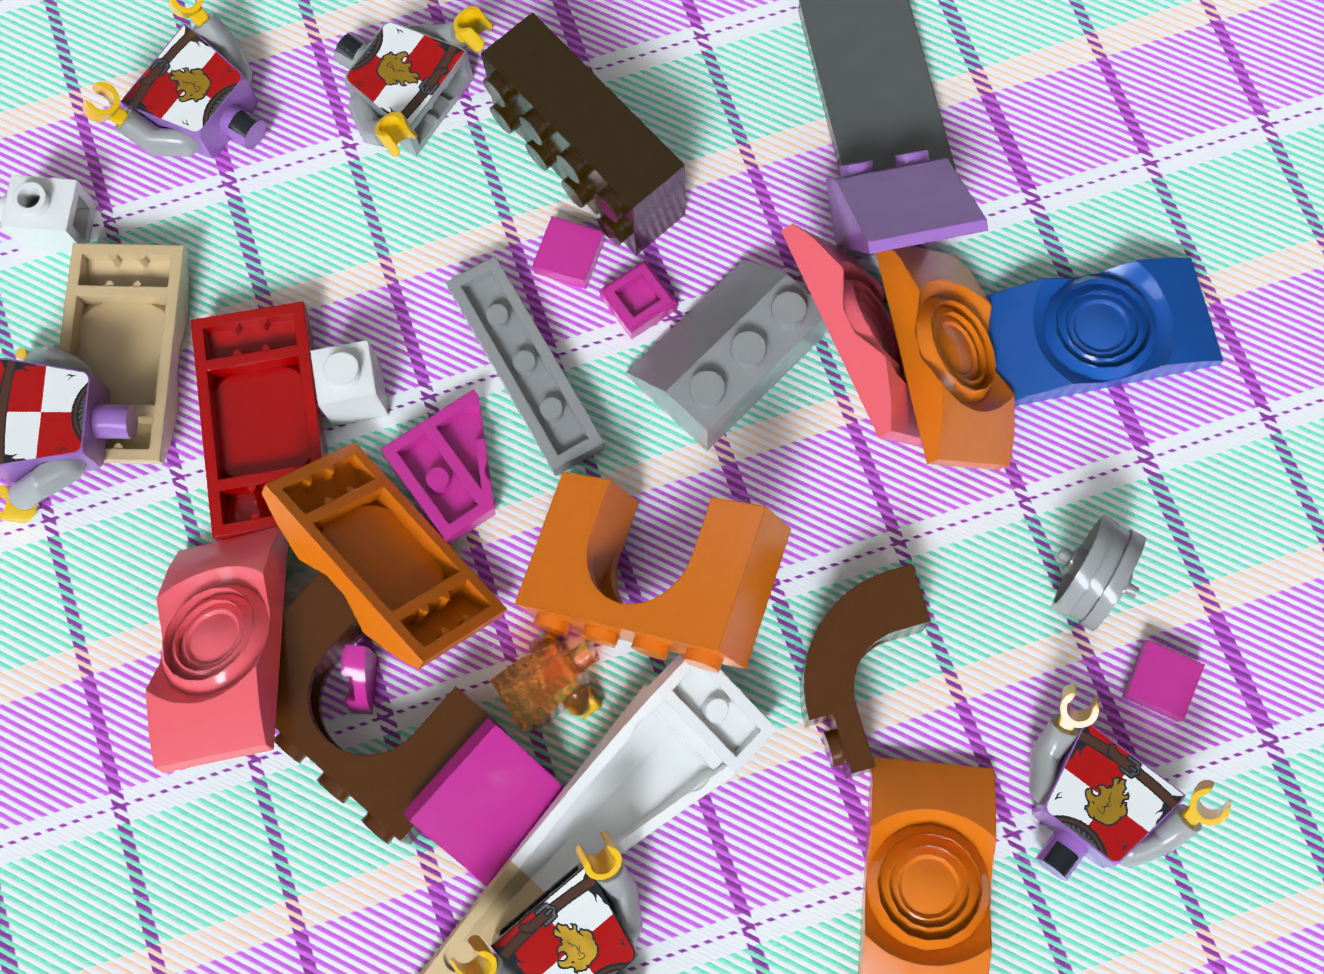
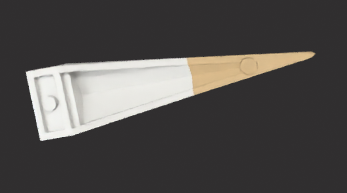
[419,654,777,974]

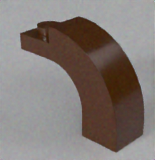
[800,564,931,779]

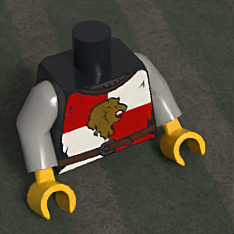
[450,831,643,974]

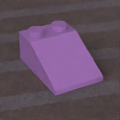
[826,149,989,254]

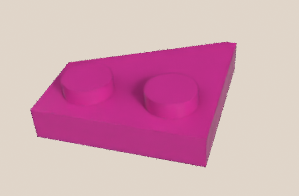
[381,389,496,545]

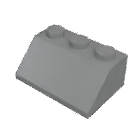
[626,260,826,451]

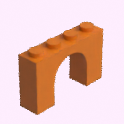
[515,472,791,673]

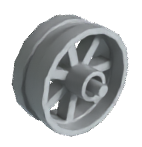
[1051,514,1146,631]

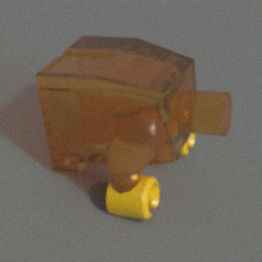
[490,632,602,732]

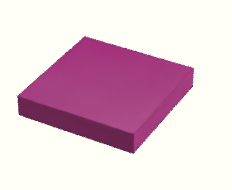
[403,718,564,886]

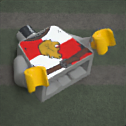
[334,6,494,158]

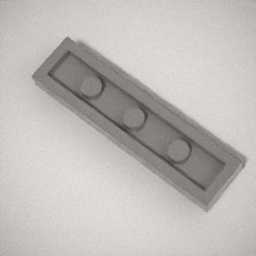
[446,256,605,476]

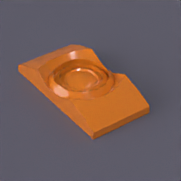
[876,246,1015,470]
[262,442,507,670]
[858,757,996,974]

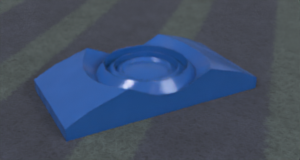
[986,257,1224,407]

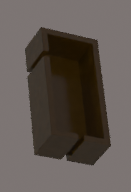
[481,12,685,256]

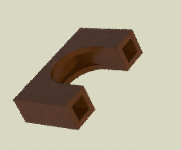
[274,572,507,844]

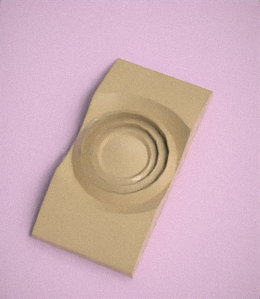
[59,243,189,464]

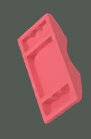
[781,223,922,446]
[145,526,288,773]

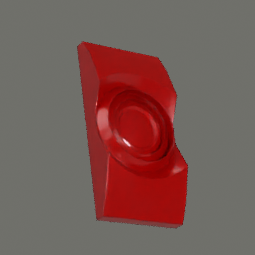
[190,301,328,541]

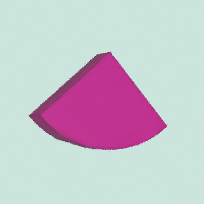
[342,645,378,715]

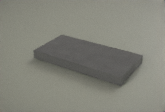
[798,0,956,175]

